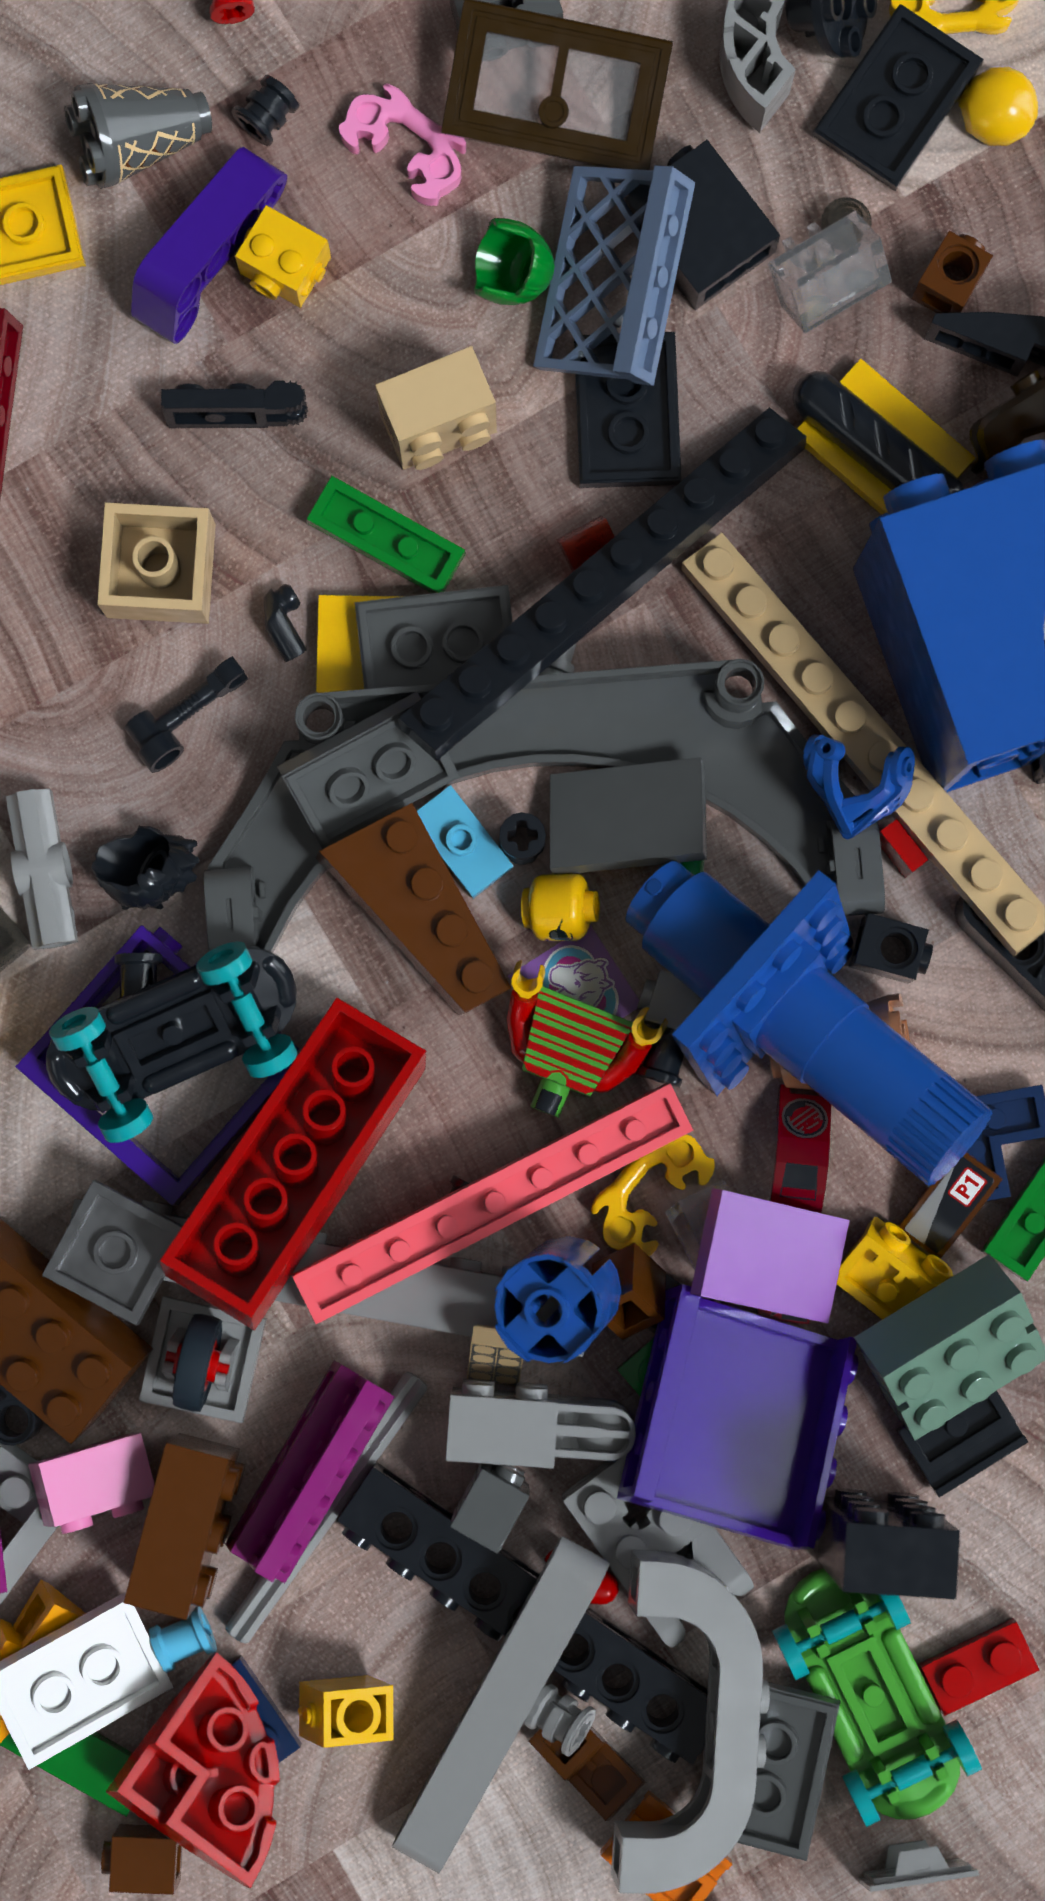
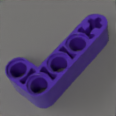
[131,147,287,344]

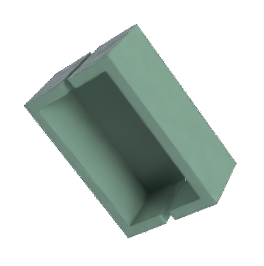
[854,1254,1045,1441]

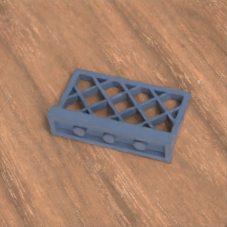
[533,165,695,386]

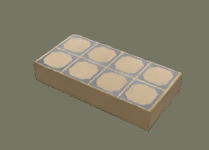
[467,1324,523,1386]

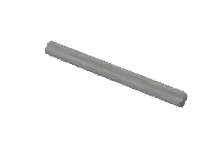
[226,1372,427,1644]

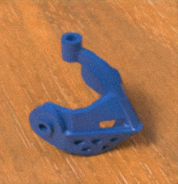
[803,734,915,839]

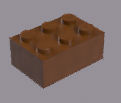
[123,1433,245,1620]

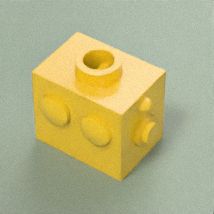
[235,205,331,308]
[298,1675,393,1748]

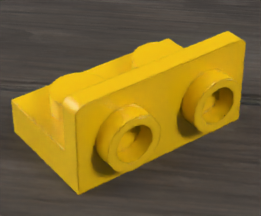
[837,1217,954,1320]

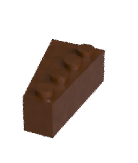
[315,803,511,1016]

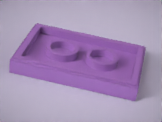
[690,1188,850,1324]

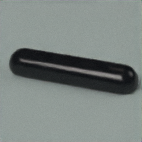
[792,371,965,494]

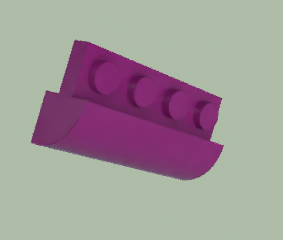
[225,1360,395,1584]

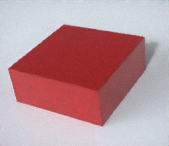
[879,819,928,878]

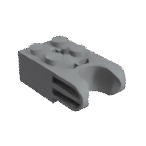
[446,1379,635,1469]
[562,1454,754,1648]

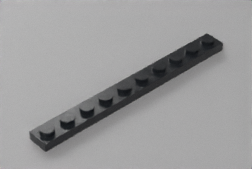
[399,407,807,761]

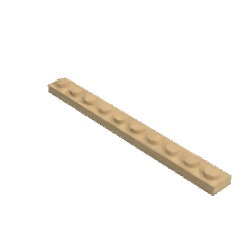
[681,533,1045,957]

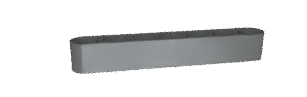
[392,1536,610,1874]

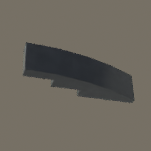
[924,312,1045,377]

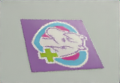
[508,925,639,1018]

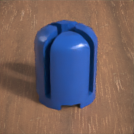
[494,1236,621,1363]

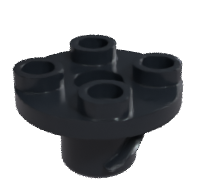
[785,0,877,58]

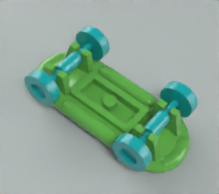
[772,1568,982,1827]

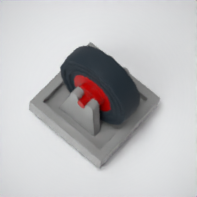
[139,1296,267,1423]

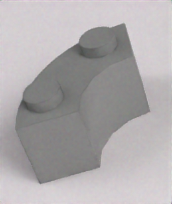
[719,0,796,133]

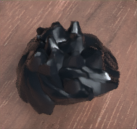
[91,825,200,910]

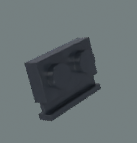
[896,1390,1028,1498]

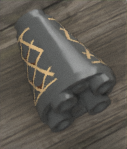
[64,83,212,189]

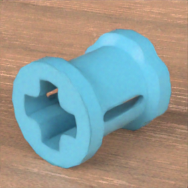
[149,1607,217,1673]

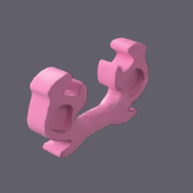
[339,84,466,206]

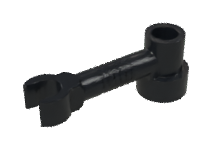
[125,656,248,773]

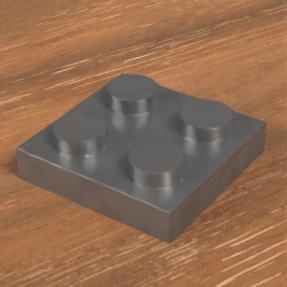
[42,1180,183,1325]

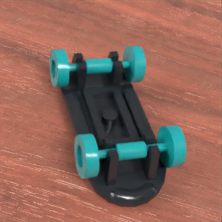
[46,942,298,1143]

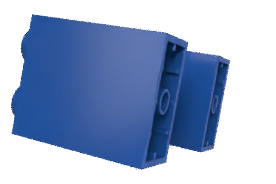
[853,440,1045,793]

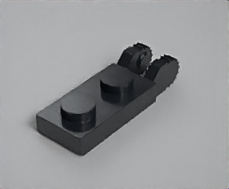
[161,380,308,428]

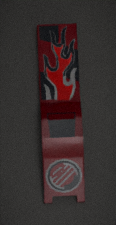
[756,1084,831,1324]

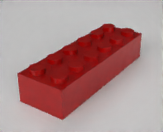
[160,998,426,1331]

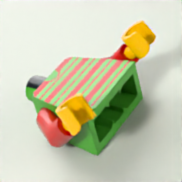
[506,960,668,1118]

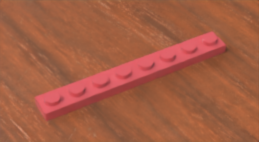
[291,1083,694,1324]

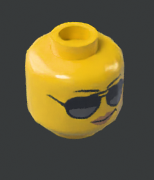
[521,873,600,941]

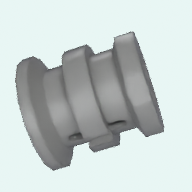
[524,1684,596,1756]

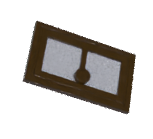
[441,0,673,170]

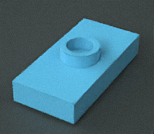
[417,785,514,899]

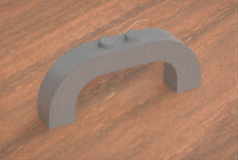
[611,1550,770,1894]

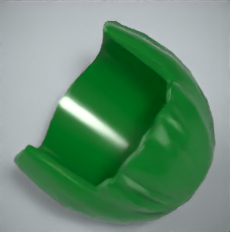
[474,218,555,306]

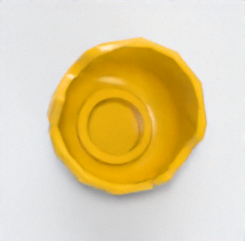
[958,67,1038,146]

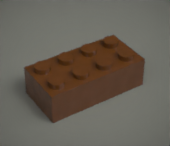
[0,1218,153,1444]

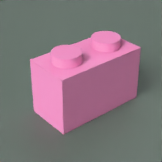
[28,1433,155,1534]

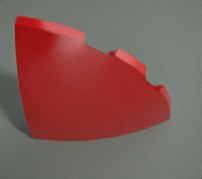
[106,1652,280,1888]

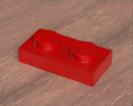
[918,1618,1040,1716]

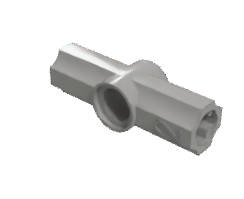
[6,788,78,950]

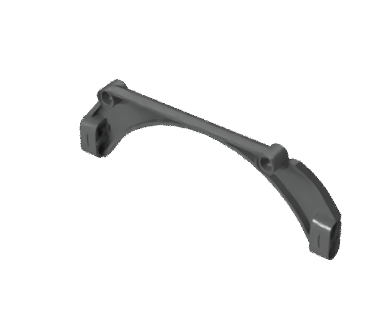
[204,659,885,952]

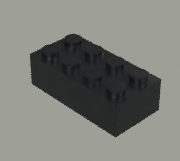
[817,1489,960,1600]

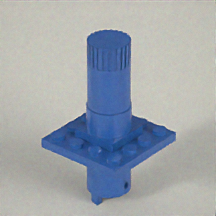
[625,861,992,1186]

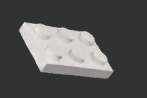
[0,1591,173,1769]

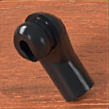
[264,584,307,662]

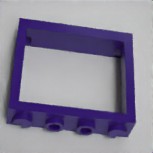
[15,925,299,1206]

